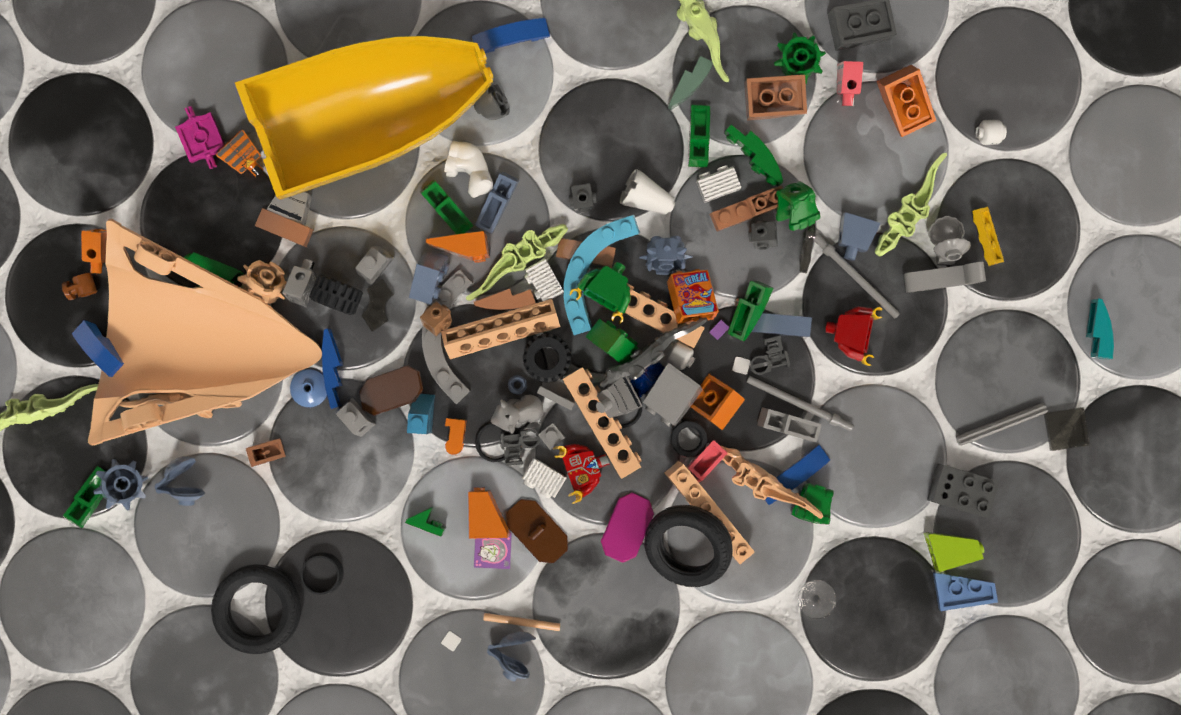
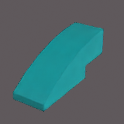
[1086,298,1114,360]

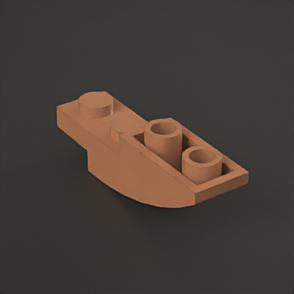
[710,185,783,232]

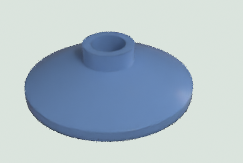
[290,369,327,407]

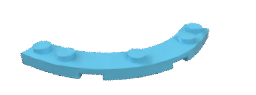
[564,215,640,335]

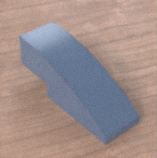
[475,171,519,234]
[752,313,812,337]

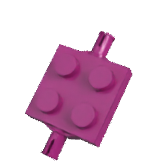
[175,106,225,169]

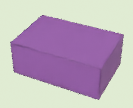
[709,320,729,340]

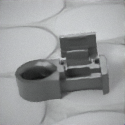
[749,336,790,375]
[499,428,540,466]

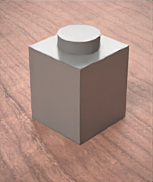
[538,422,565,450]

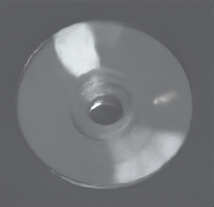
[798,580,836,619]

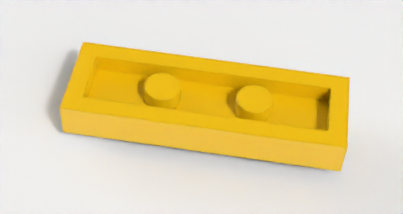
[972,207,1004,266]

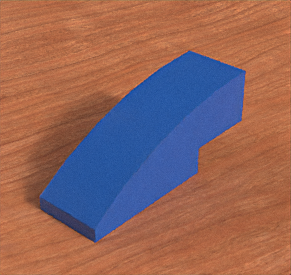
[72,320,124,377]

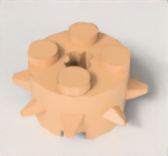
[237,260,287,304]

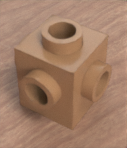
[420,302,452,337]

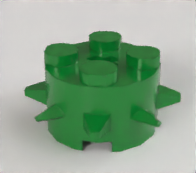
[774,33,826,84]

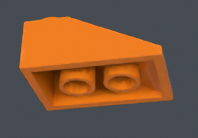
[876,65,936,137]
[426,231,490,263]

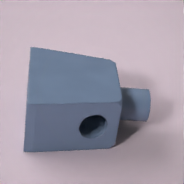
[838,212,880,261]

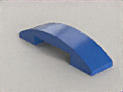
[472,18,550,53]
[765,445,830,505]

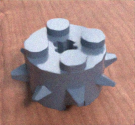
[639,236,693,275]
[93,459,148,511]

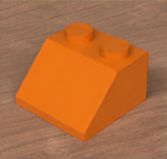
[691,374,745,430]

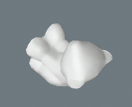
[444,141,493,198]

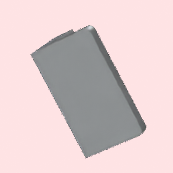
[537,379,581,410]

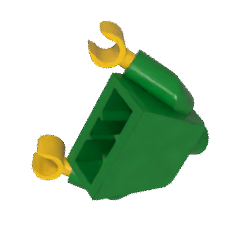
[570,262,631,324]

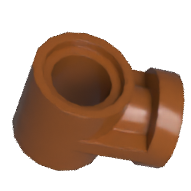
[62,273,98,300]

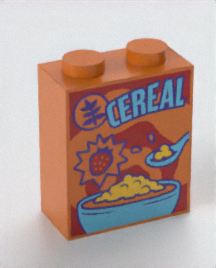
[667,269,719,324]

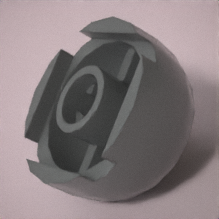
[474,81,510,120]

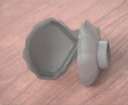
[928,216,971,265]

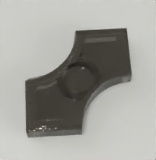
[799,224,815,273]
[361,279,394,332]

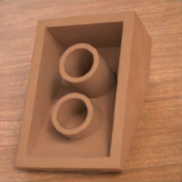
[745,75,807,121]

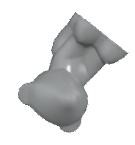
[491,395,543,434]

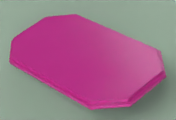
[601,492,654,563]

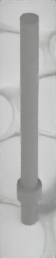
[813,234,900,319]
[747,376,854,432]

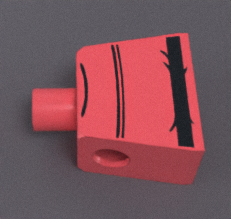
[837,61,863,106]

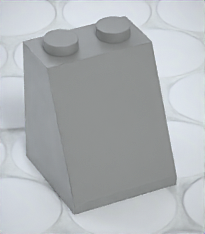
[643,363,703,427]

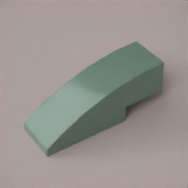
[668,56,713,110]

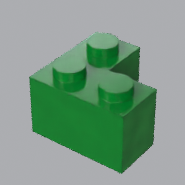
[586,319,639,364]

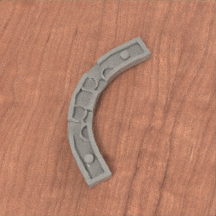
[422,270,473,404]

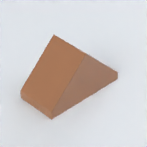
[245,438,286,467]

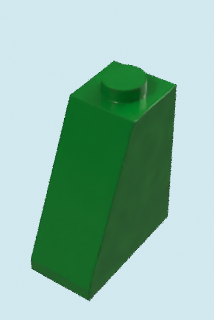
[184,252,244,286]

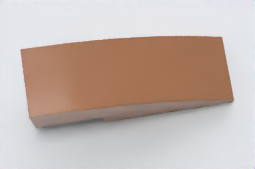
[255,208,314,247]
[556,238,616,268]
[474,289,536,311]

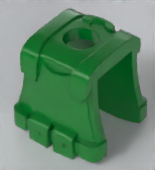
[775,181,821,231]
[791,483,834,525]

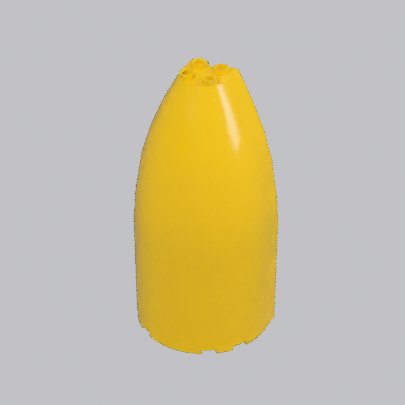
[235,36,493,200]

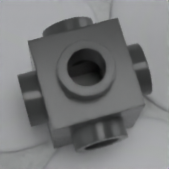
[569,183,597,214]
[748,221,778,250]

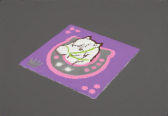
[474,533,512,569]

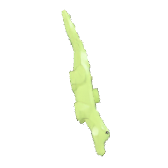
[677,0,729,82]
[875,153,947,256]
[466,224,568,301]
[0,384,98,431]

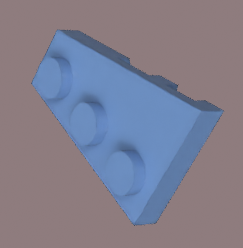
[933,572,998,611]

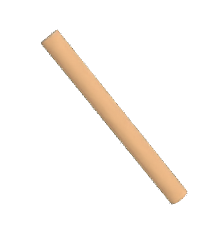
[483,613,560,631]

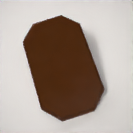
[359,365,423,416]
[507,499,568,563]

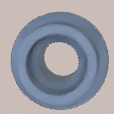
[508,375,527,394]

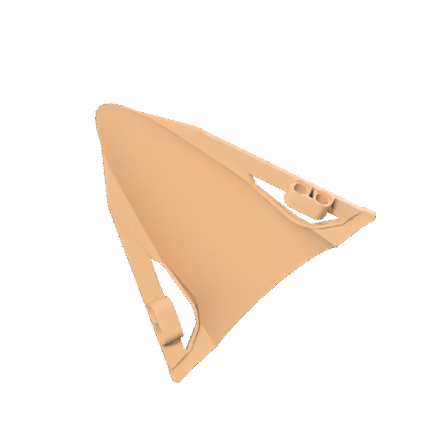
[88,219,322,446]

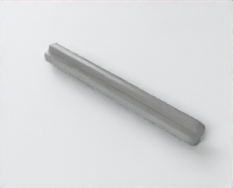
[956,403,1048,446]

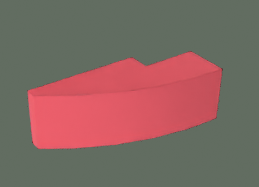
[686,440,728,483]

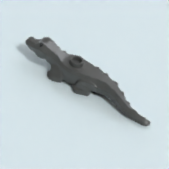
[600,317,708,388]

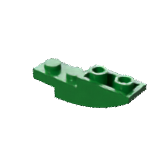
[724,125,784,187]

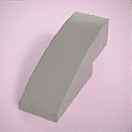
[757,407,822,443]

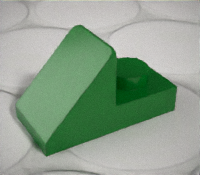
[405,507,446,537]

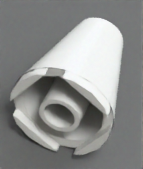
[620,169,675,214]

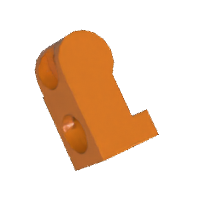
[445,418,467,455]

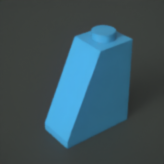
[407,394,435,434]

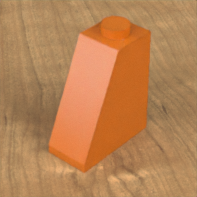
[468,487,510,539]

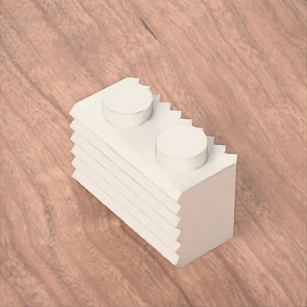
[696,165,741,203]
[524,258,564,301]
[522,458,567,499]

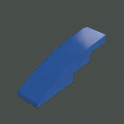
[322,328,343,409]

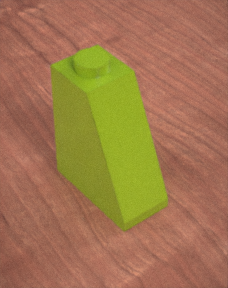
[923,532,984,572]

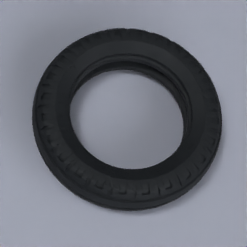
[644,505,733,587]
[211,565,301,654]

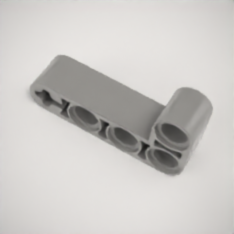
[904,262,986,293]

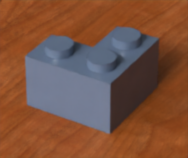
[409,249,450,305]

